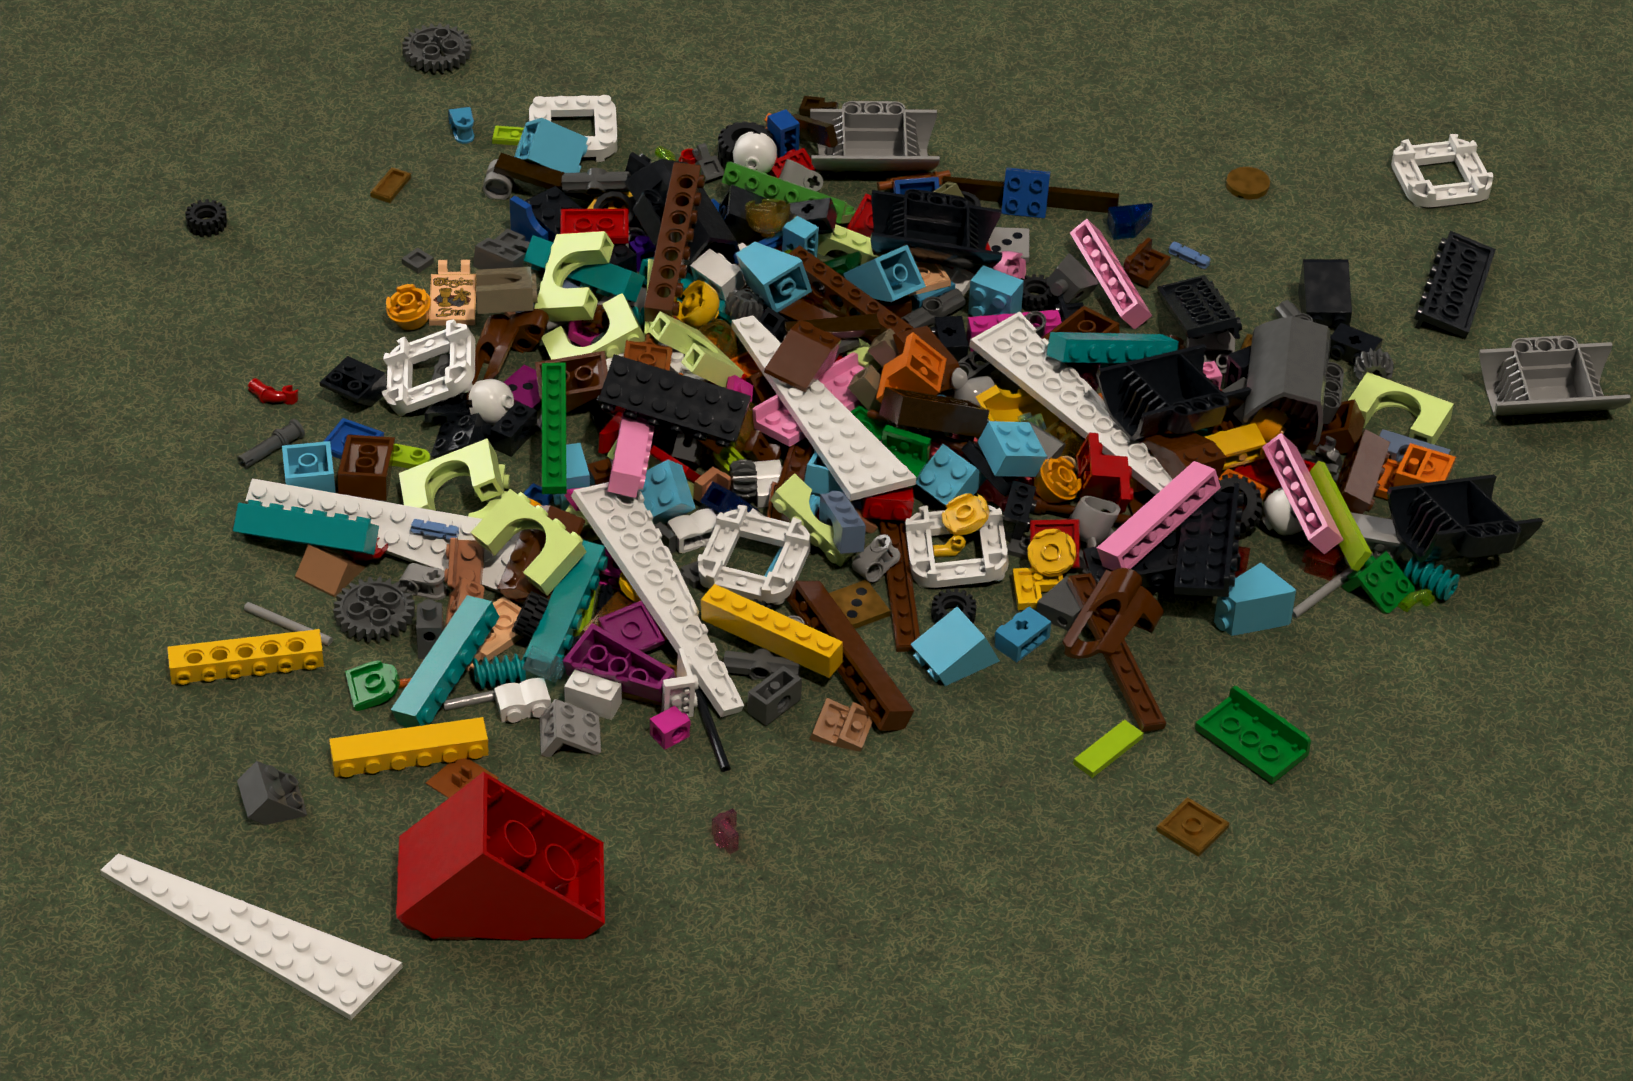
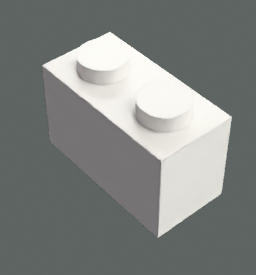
[690,248,745,301]
[564,669,622,720]

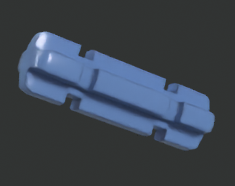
[1169,242,1211,269]
[411,519,459,540]

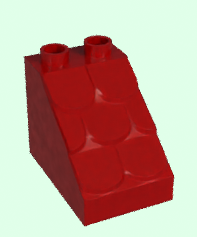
[396,772,605,941]

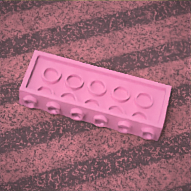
[752,352,864,447]

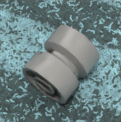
[483,159,514,200]

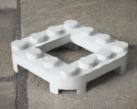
[529,95,617,162]
[1391,134,1493,208]
[382,319,475,416]
[698,505,810,605]
[905,505,1009,588]

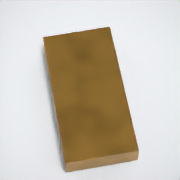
[370,167,411,203]

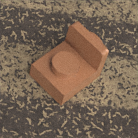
[694,466,731,503]

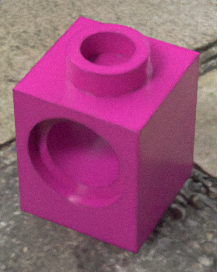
[650,706,691,750]

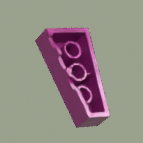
[562,623,676,703]

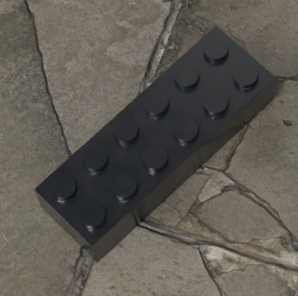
[525,186,637,273]

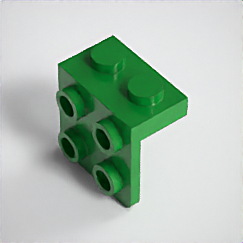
[882,425,931,488]
[1342,551,1415,614]

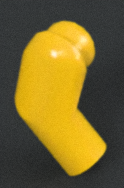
[933,535,966,557]

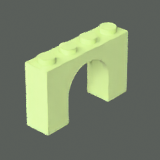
[534,231,614,322]
[542,293,645,360]
[647,311,744,388]
[1348,372,1454,445]
[399,439,504,511]
[471,489,587,596]

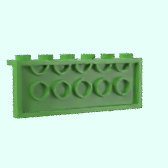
[722,162,856,224]

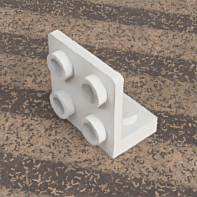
[661,648,698,717]

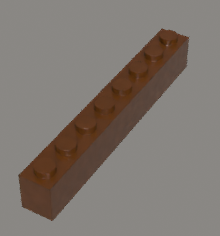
[787,581,914,731]

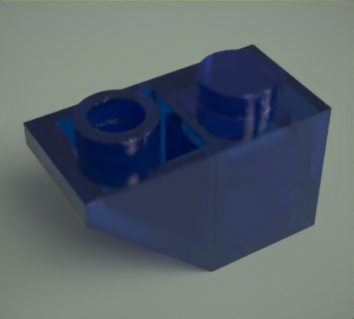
[1107,203,1153,240]
[700,481,760,515]

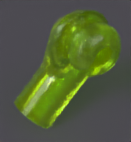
[655,146,676,161]
[1398,589,1435,612]

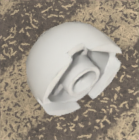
[733,132,777,174]
[469,379,514,426]
[1262,487,1303,536]

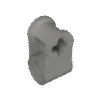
[779,159,823,191]
[852,534,901,582]
[399,563,448,600]

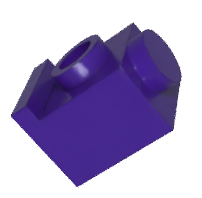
[629,235,656,272]

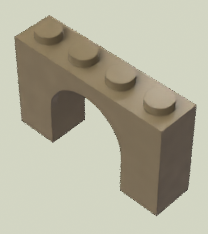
[476,266,538,314]
[848,328,899,426]

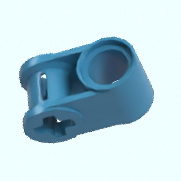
[448,107,474,144]

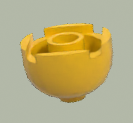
[676,280,720,327]

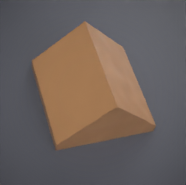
[295,544,365,597]

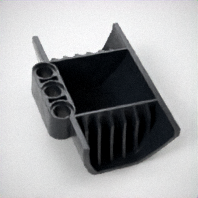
[625,159,740,274]
[870,189,1002,271]
[1096,344,1252,442]
[1387,474,1544,563]

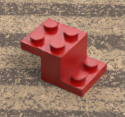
[1076,432,1134,514]

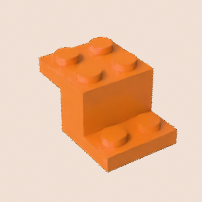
[876,332,947,404]
[1375,443,1456,499]

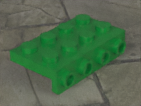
[1195,686,1311,784]

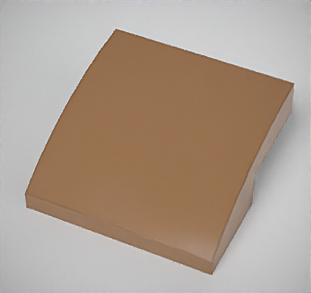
[810,698,873,751]

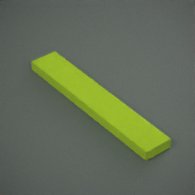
[1310,460,1372,571]

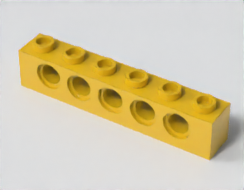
[168,629,324,685]

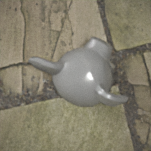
[951,368,994,406]
[1068,496,1121,548]

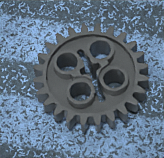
[402,23,472,73]
[333,577,415,642]

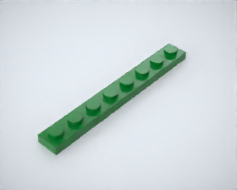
[542,363,567,495]

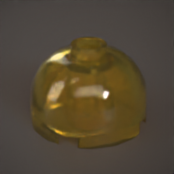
[745,199,790,237]
[698,319,740,359]

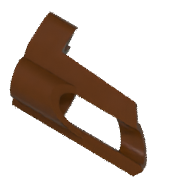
[463,309,549,400]
[1062,568,1164,659]

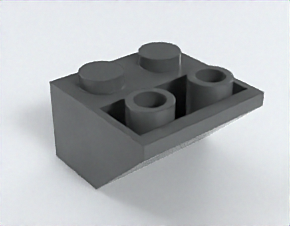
[237,761,307,825]

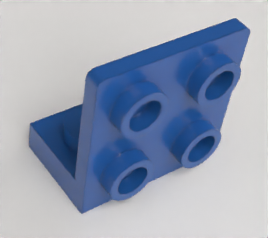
[1001,167,1051,218]

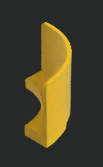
[975,385,1075,439]

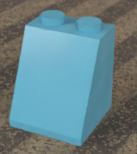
[514,118,588,173]
[736,242,812,312]
[843,245,926,302]
[1214,563,1296,636]
[911,607,1000,686]

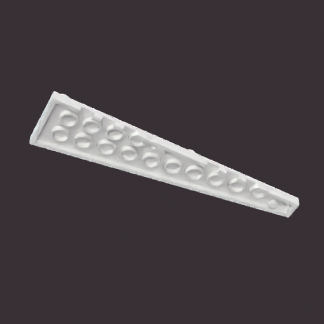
[969,311,1173,495]
[731,316,916,501]
[571,482,744,717]
[100,854,403,1020]

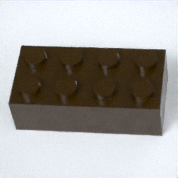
[879,387,990,440]

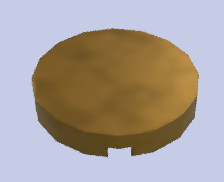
[1226,167,1270,200]

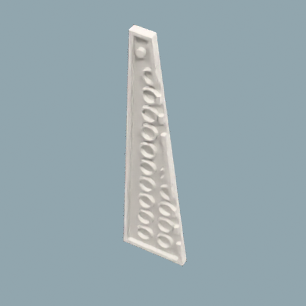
[245,479,521,594]

